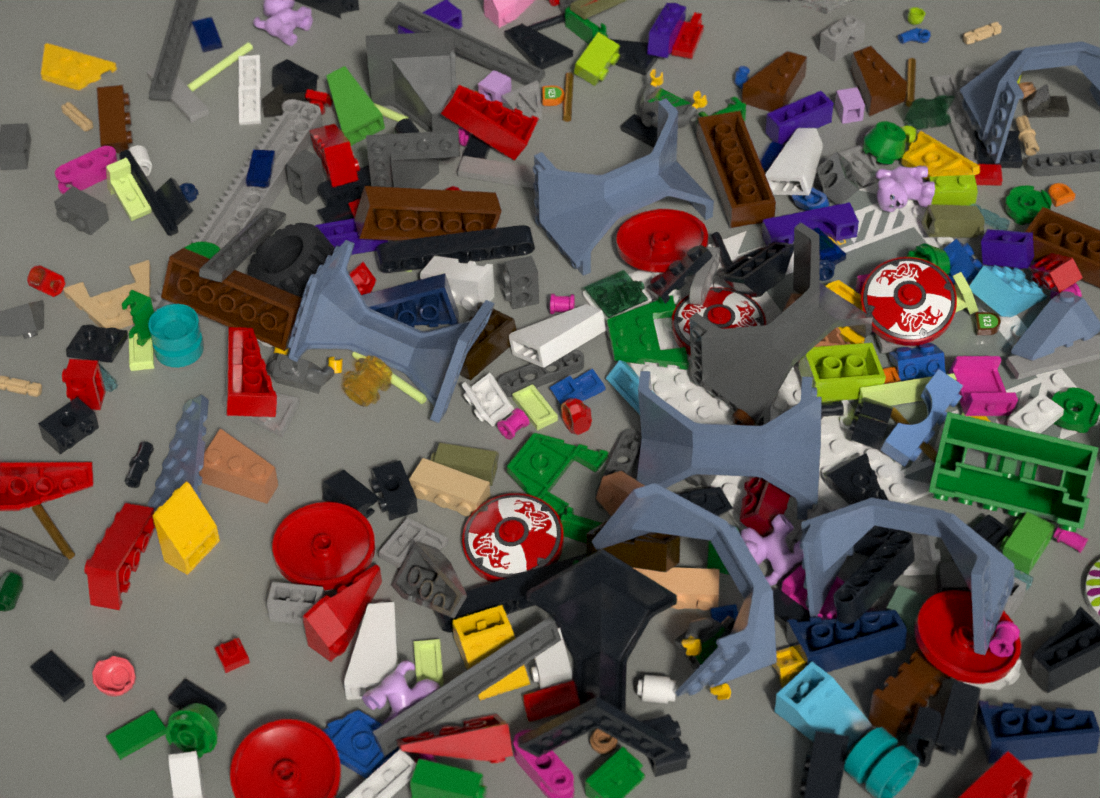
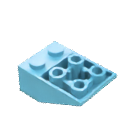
[969,265,1048,317]
[775,662,872,750]

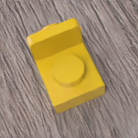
[772,646,806,689]

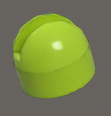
[908,7,926,25]
[901,126,916,145]

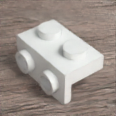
[461,373,515,427]
[1007,393,1064,434]
[903,531,941,576]

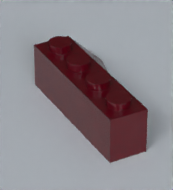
[740,476,791,537]

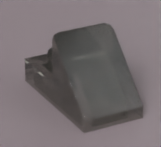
[262,83,306,118]
[1022,84,1070,118]

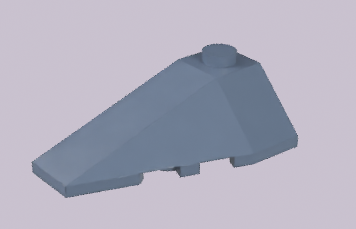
[1011,291,1100,361]

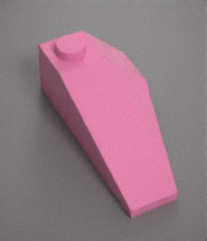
[484,0,535,28]

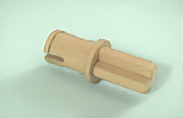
[1016,115,1039,155]

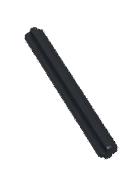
[119,149,178,236]

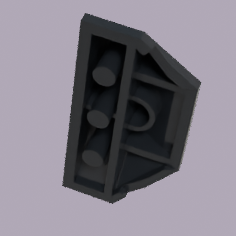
[718,241,794,298]

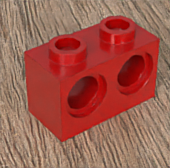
[1029,253,1083,293]
[62,359,106,410]

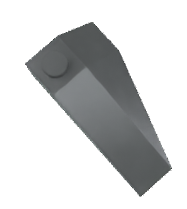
[0,300,44,339]
[391,542,467,618]

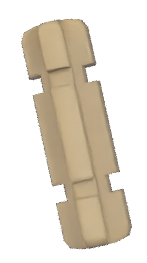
[962,22,1002,45]
[61,102,94,132]
[0,376,42,397]

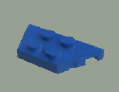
[322,710,400,779]

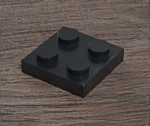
[972,130,1023,168]
[66,325,128,363]

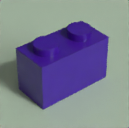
[981,229,1034,269]

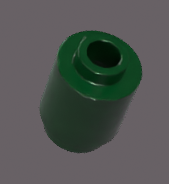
[0,572,23,612]

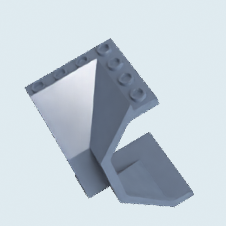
[959,41,1100,163]
[533,99,714,276]
[288,240,495,423]
[637,371,822,520]
[592,483,777,697]
[800,498,1015,655]

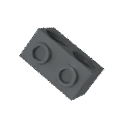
[817,152,859,204]
[502,256,539,310]

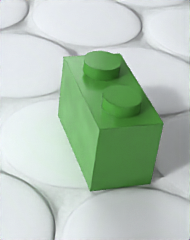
[1000,512,1055,575]

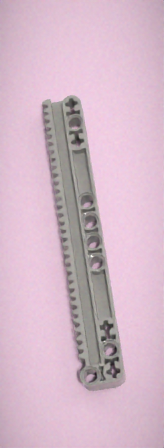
[152,99,323,317]

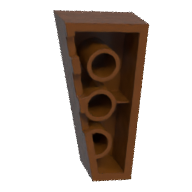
[868,648,951,738]

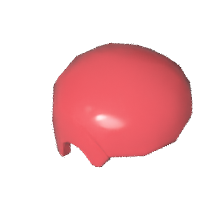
[92,656,136,697]

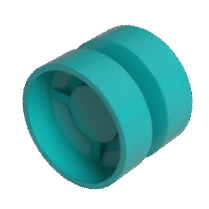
[148,304,204,368]
[844,727,919,798]

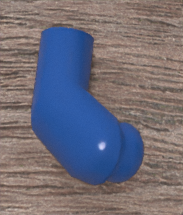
[898,28,931,44]
[735,65,750,89]

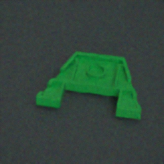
[607,295,689,370]
[507,433,609,519]

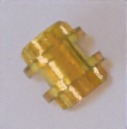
[343,356,392,407]

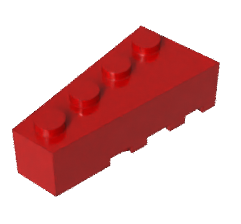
[441,85,539,161]
[309,124,360,187]
[227,327,277,417]
[84,503,155,611]
[959,751,1033,798]

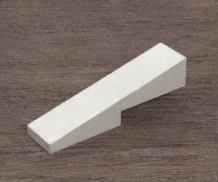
[238,55,262,125]

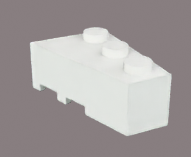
[420,256,495,312]

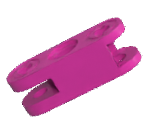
[55,146,117,194]
[513,729,574,798]

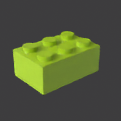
[798,343,886,402]

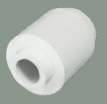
[129,145,152,176]
[638,675,677,704]

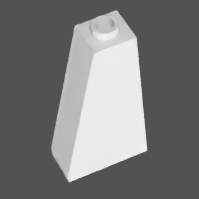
[765,128,823,195]
[509,304,606,368]
[344,602,398,700]

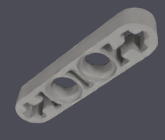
[690,247,720,305]

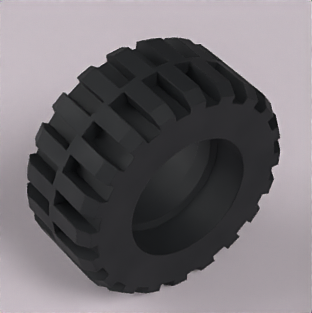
[248,223,335,298]

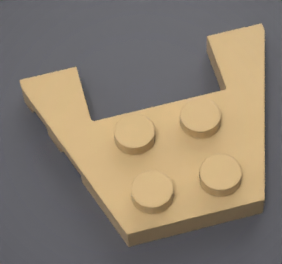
[63,260,151,329]

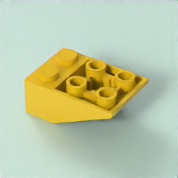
[153,481,220,575]
[452,605,530,701]

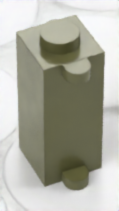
[921,205,985,238]
[431,443,499,486]

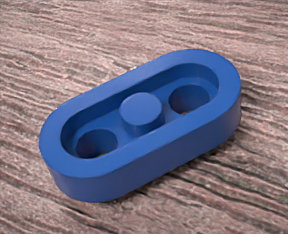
[792,188,829,211]

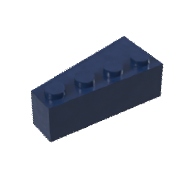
[361,273,459,328]
[787,610,907,673]
[976,701,1100,764]

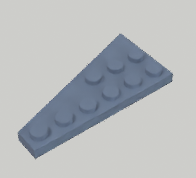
[148,395,209,513]

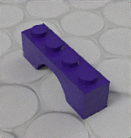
[762,202,859,247]

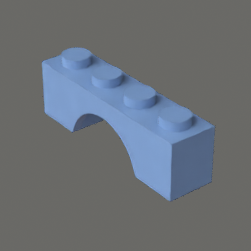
[881,369,963,467]

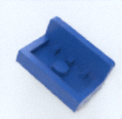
[942,239,983,285]
[889,343,946,381]

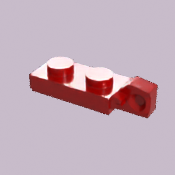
[672,12,704,59]

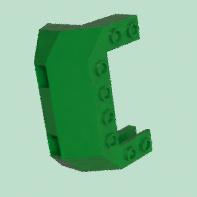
[928,412,1099,533]

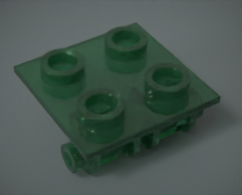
[903,95,955,130]
[584,270,648,318]

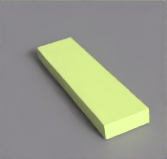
[858,373,957,406]

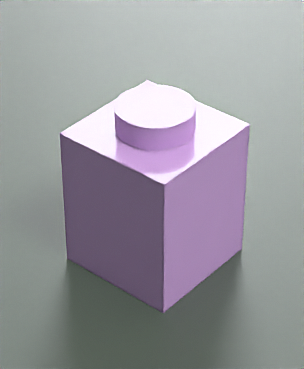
[478,70,511,102]
[835,87,865,124]

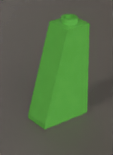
[326,66,385,146]

